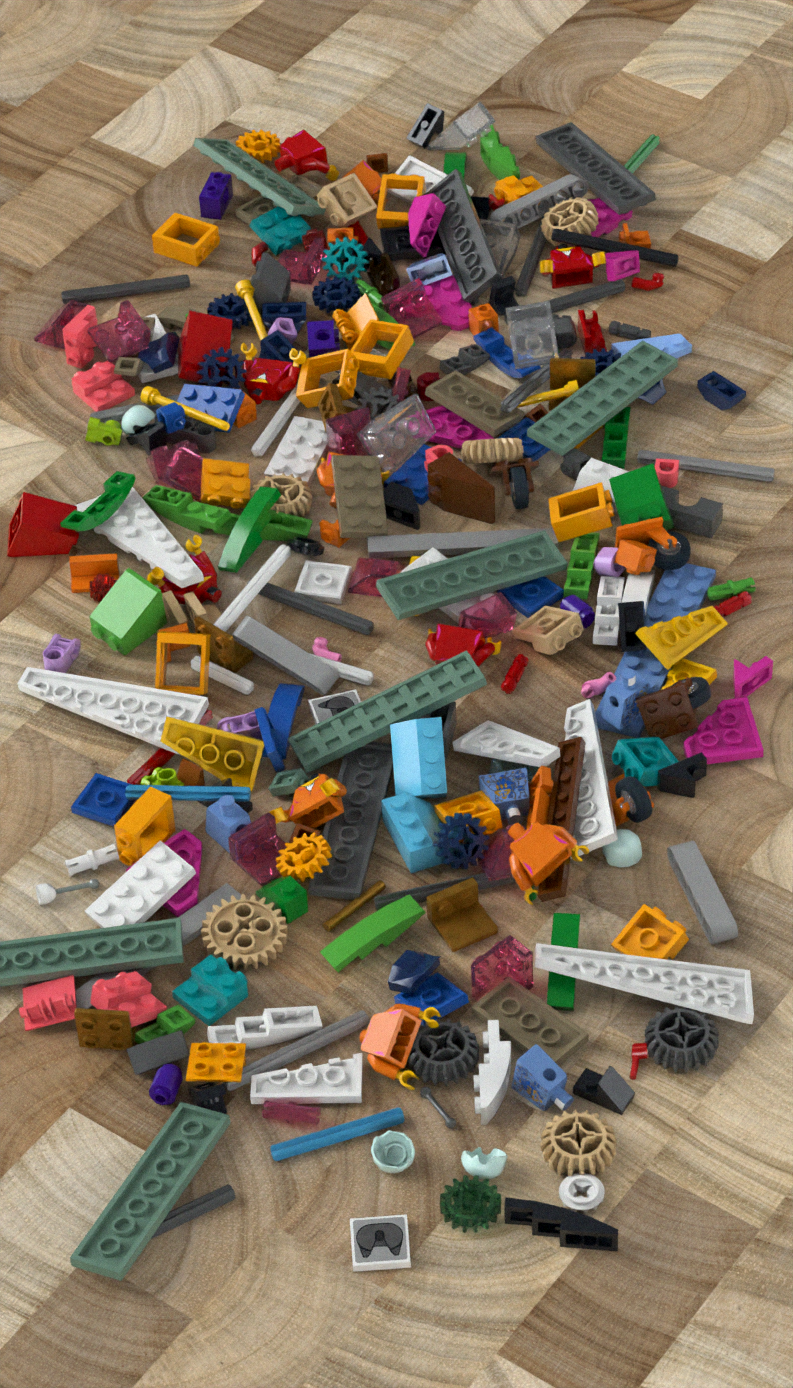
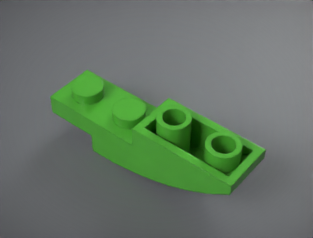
[480,123,520,180]
[142,485,231,534]

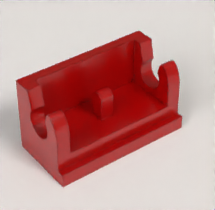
[578,310,607,355]

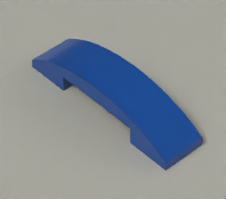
[473,327,541,378]
[262,683,305,759]

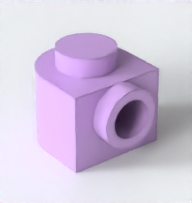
[268,317,297,344]
[594,547,626,577]

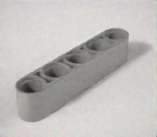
[490,174,588,233]
[232,616,339,696]
[667,841,738,945]

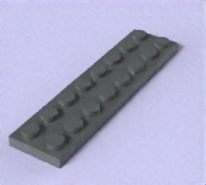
[535,122,656,215]
[424,169,502,303]
[308,742,393,900]

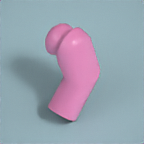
[312,637,342,662]
[581,672,616,698]

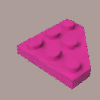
[571,198,632,246]
[393,275,472,331]
[403,405,494,449]
[683,697,764,764]
[126,829,203,917]

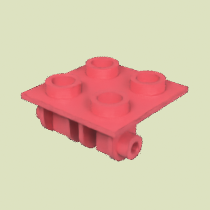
[19,975,77,1031]

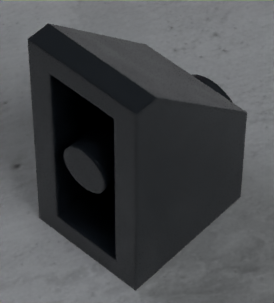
[383,482,420,530]

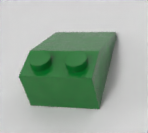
[609,463,675,531]

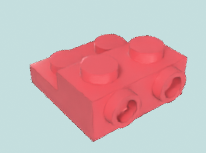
[62,305,100,369]
[71,360,135,412]
[90,971,167,1027]

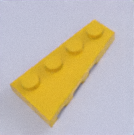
[635,606,728,670]

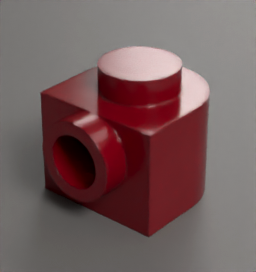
[417,372,441,401]

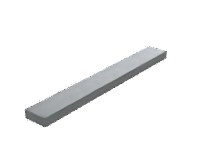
[367,528,558,558]
[75,883,241,1009]

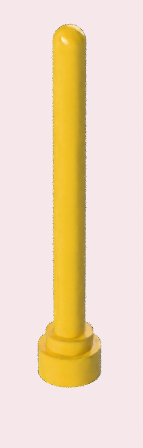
[235,279,268,341]
[517,380,579,408]
[140,386,230,431]

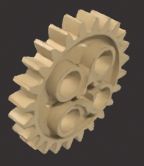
[201,894,287,971]

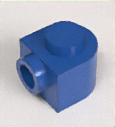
[156,402,186,434]

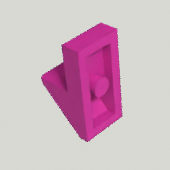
[605,250,640,281]
[733,656,773,699]

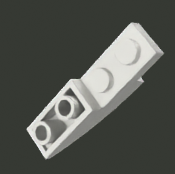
[474,1020,511,1125]

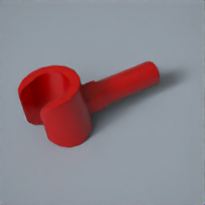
[488,194,505,212]
[629,1043,647,1080]

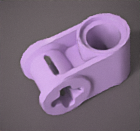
[43,634,81,673]
[217,711,263,740]

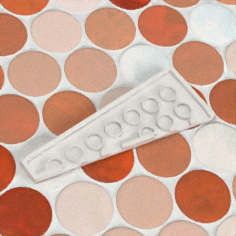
[74,487,204,588]
[17,667,209,755]
[564,699,618,859]
[535,943,754,1024]

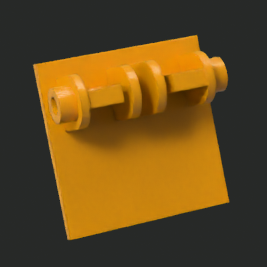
[332,293,379,350]
[186,1042,246,1082]

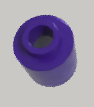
[560,595,595,628]
[149,1064,183,1105]

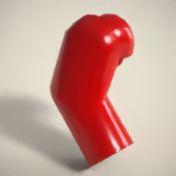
[251,242,268,267]
[632,273,664,291]

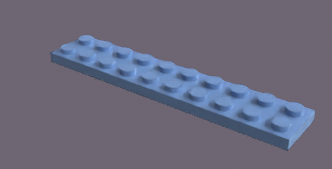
[595,563,716,738]

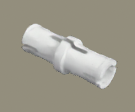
[65,844,119,876]

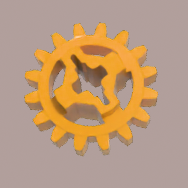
[236,129,280,163]
[275,833,332,882]

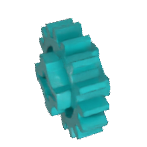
[321,237,369,284]

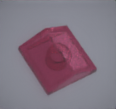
[162,445,203,503]

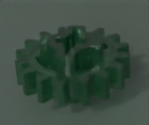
[440,1175,501,1233]

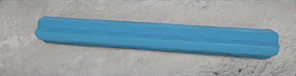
[125,785,251,802]
[270,1107,404,1161]

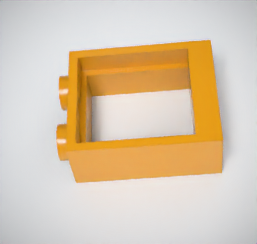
[376,173,426,229]
[152,212,220,267]
[350,320,414,379]
[296,349,360,409]
[548,482,615,543]
[155,631,211,696]
[114,786,176,866]

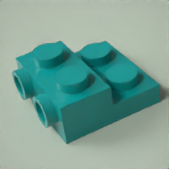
[249,206,311,256]
[612,737,679,787]
[172,954,248,1026]

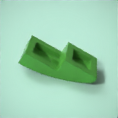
[134,1004,196,1044]

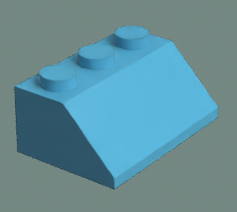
[390,717,447,799]
[381,793,456,873]

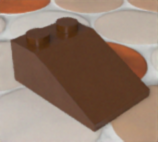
[427,452,495,524]

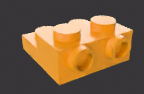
[494,175,543,214]
[201,458,250,509]
[434,790,503,842]
[611,904,689,960]

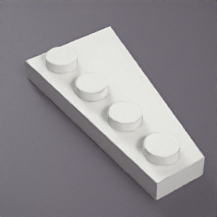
[453,720,561,767]
[250,1053,363,1104]

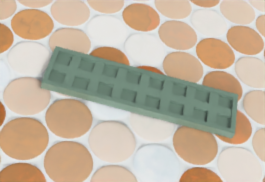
[527,341,678,456]
[287,650,487,773]

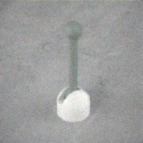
[36,879,99,905]

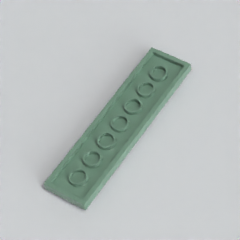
[193,138,326,217]
[376,530,568,620]
[0,918,184,987]
[70,1102,231,1281]

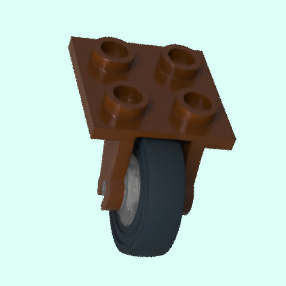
[488,458,539,509]
[635,677,711,739]

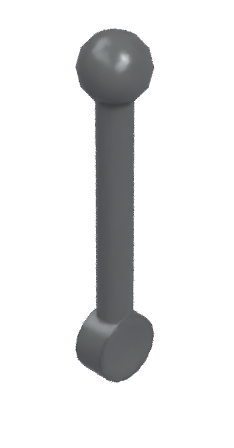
[420,1087,456,1129]

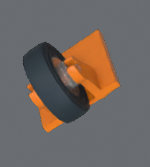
[615,517,691,570]
[608,774,654,827]

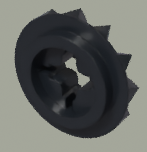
[287,537,325,556]

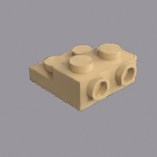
[316,173,378,228]
[512,605,584,655]

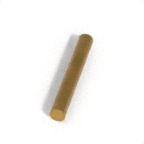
[323,880,386,932]

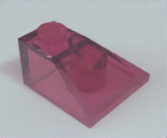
[348,557,405,597]
[458,592,517,638]
[477,824,527,881]

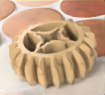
[541,197,599,247]
[461,438,524,464]
[250,473,312,518]
[540,1108,617,1176]

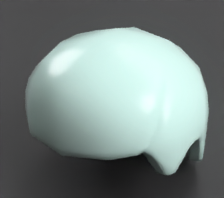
[121,405,156,435]
[602,829,642,868]
[371,1130,415,1173]
[461,1147,508,1180]

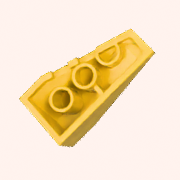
[160,717,265,791]

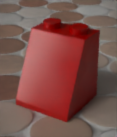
[178,310,232,387]
[7,492,79,557]

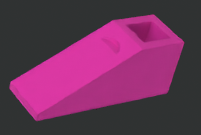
[408,193,446,258]

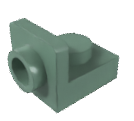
[269,768,310,796]

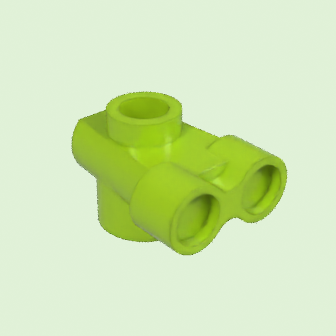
[85,417,123,446]
[140,767,184,786]

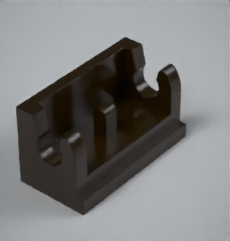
[367,252,400,299]

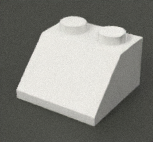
[573,458,629,518]

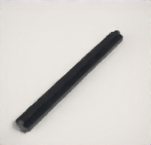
[551,228,679,267]

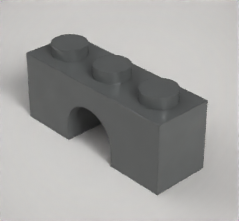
[661,486,723,538]

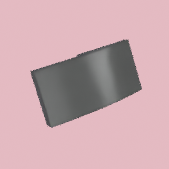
[439,344,490,375]
[127,1030,190,1075]

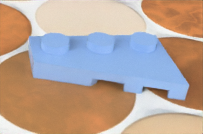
[612,333,692,358]

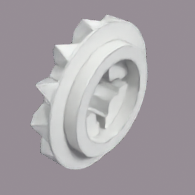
[559,1173,605,1214]

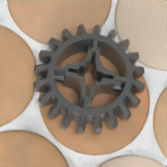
[645,1005,719,1073]
[407,1018,479,1086]

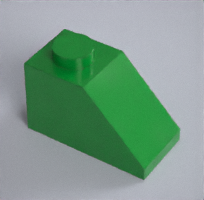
[256,876,308,924]

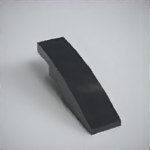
[504,1197,618,1251]

